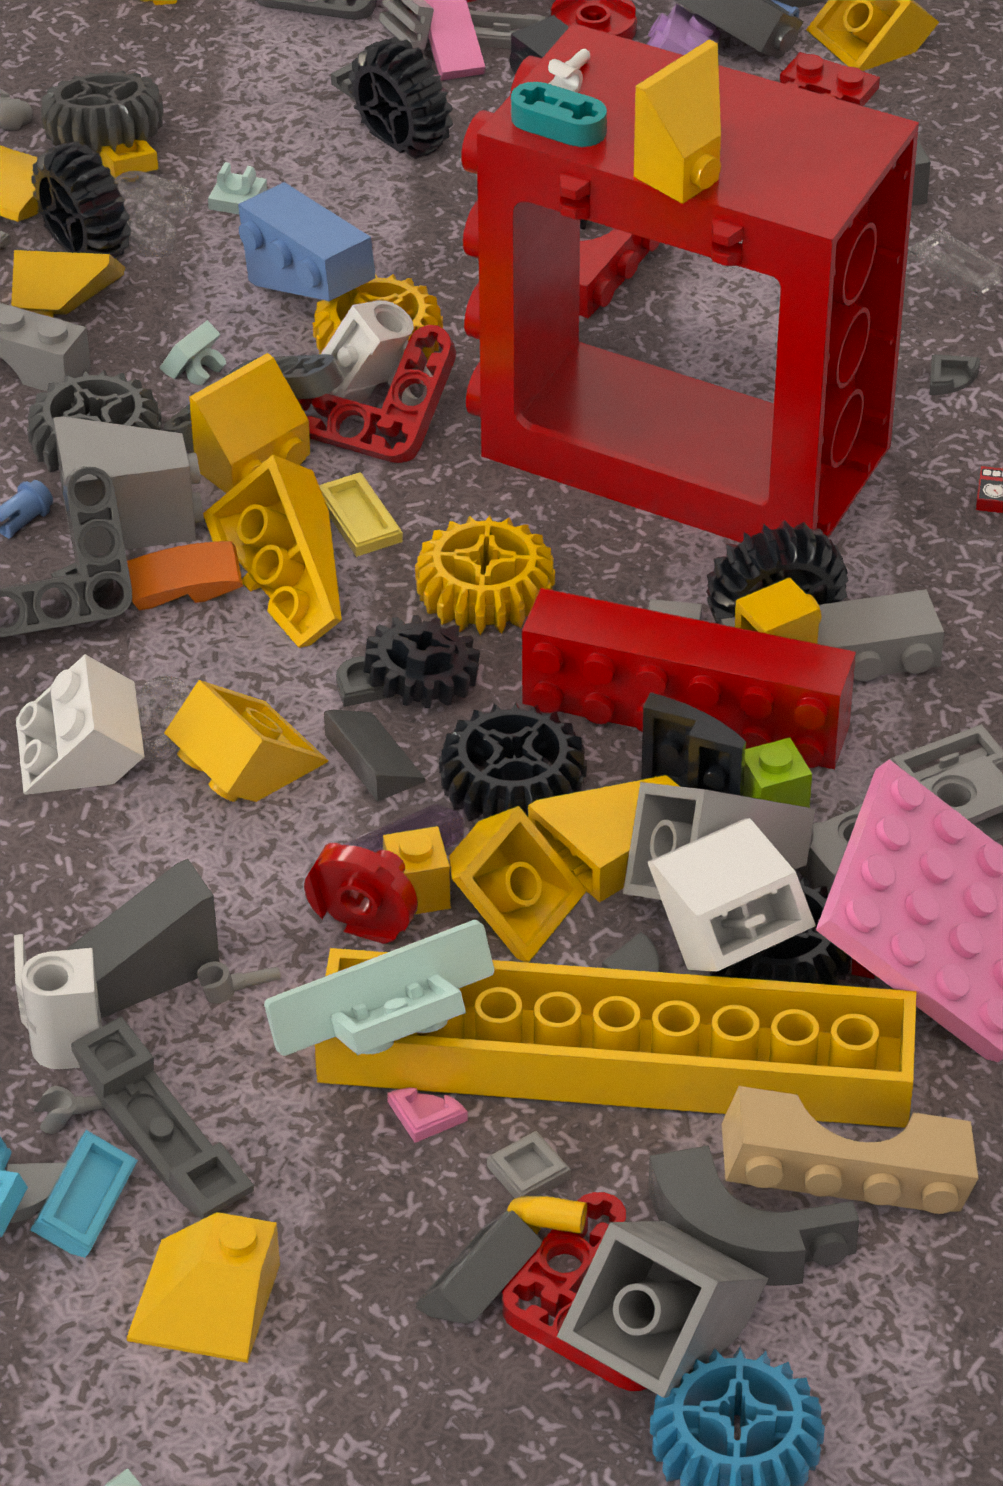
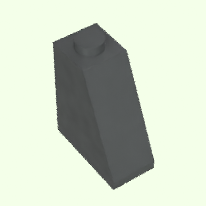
[675,0,804,59]
[67,859,220,1018]

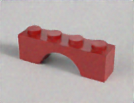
[579,229,660,319]

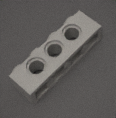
[797,755,1003,894]

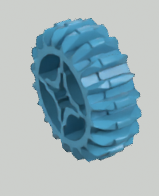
[650,1346,825,1486]

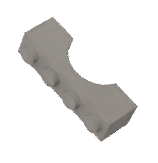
[0,303,91,391]

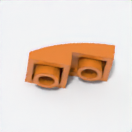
[127,541,243,610]

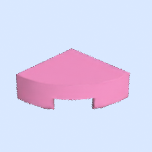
[387,1088,468,1143]

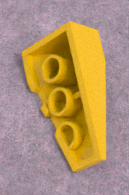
[203,455,342,648]

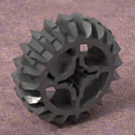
[41,70,164,153]
[27,370,162,472]

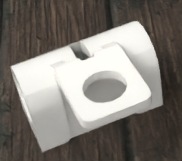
[321,300,433,406]
[14,934,102,1069]

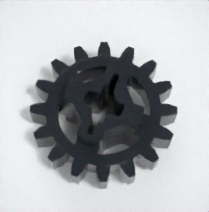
[363,615,480,708]

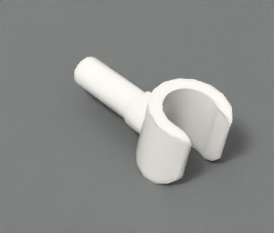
[548,49,591,92]

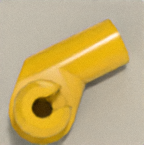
[507,1196,587,1235]

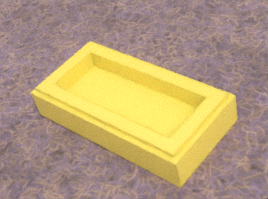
[319,472,403,557]

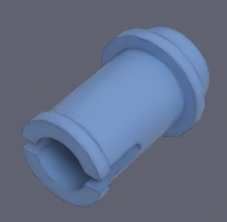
[0,480,53,539]

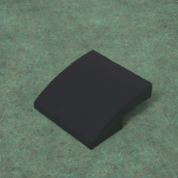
[641,693,746,796]

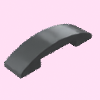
[71,1016,254,1219]

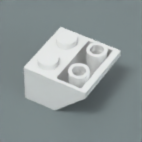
[16,654,145,795]
[647,818,816,971]

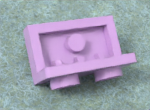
[647,4,720,55]

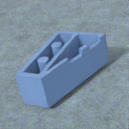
[238,182,376,301]

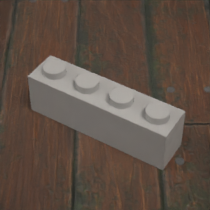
[721,589,944,681]

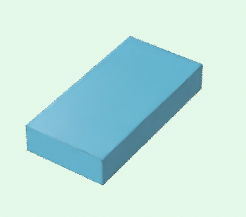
[30,1130,138,1258]

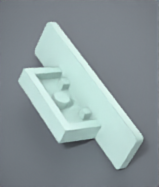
[264,920,494,1056]

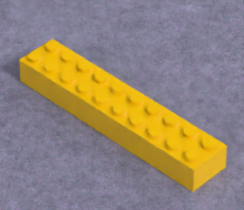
[315,948,917,1128]

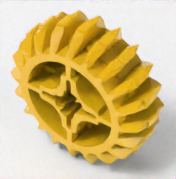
[312,274,443,362]
[415,515,555,636]

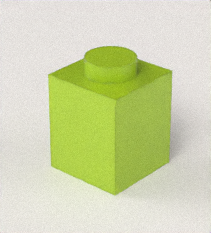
[743,738,812,808]

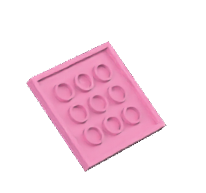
[816,759,1003,1062]

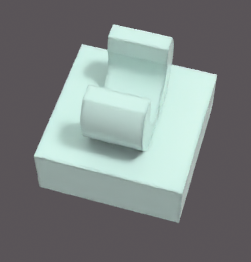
[208,162,267,214]
[159,320,226,385]

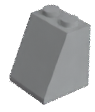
[53,416,204,555]
[623,782,815,900]
[557,1221,769,1398]

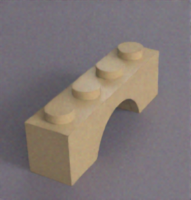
[721,1086,979,1214]

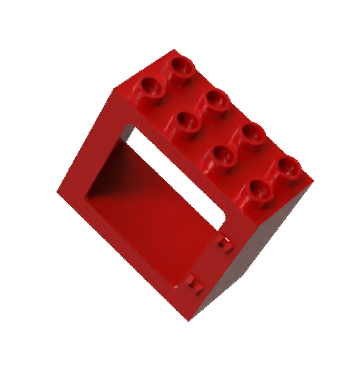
[461,23,919,543]

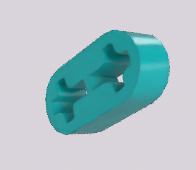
[511,82,607,147]

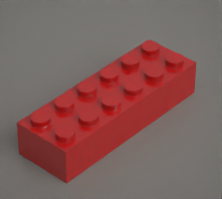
[522,588,856,770]

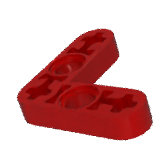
[297,325,457,463]
[502,1192,647,1391]

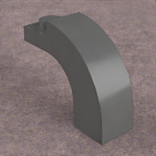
[648,1145,859,1286]

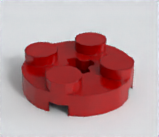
[551,0,637,40]
[304,843,418,944]

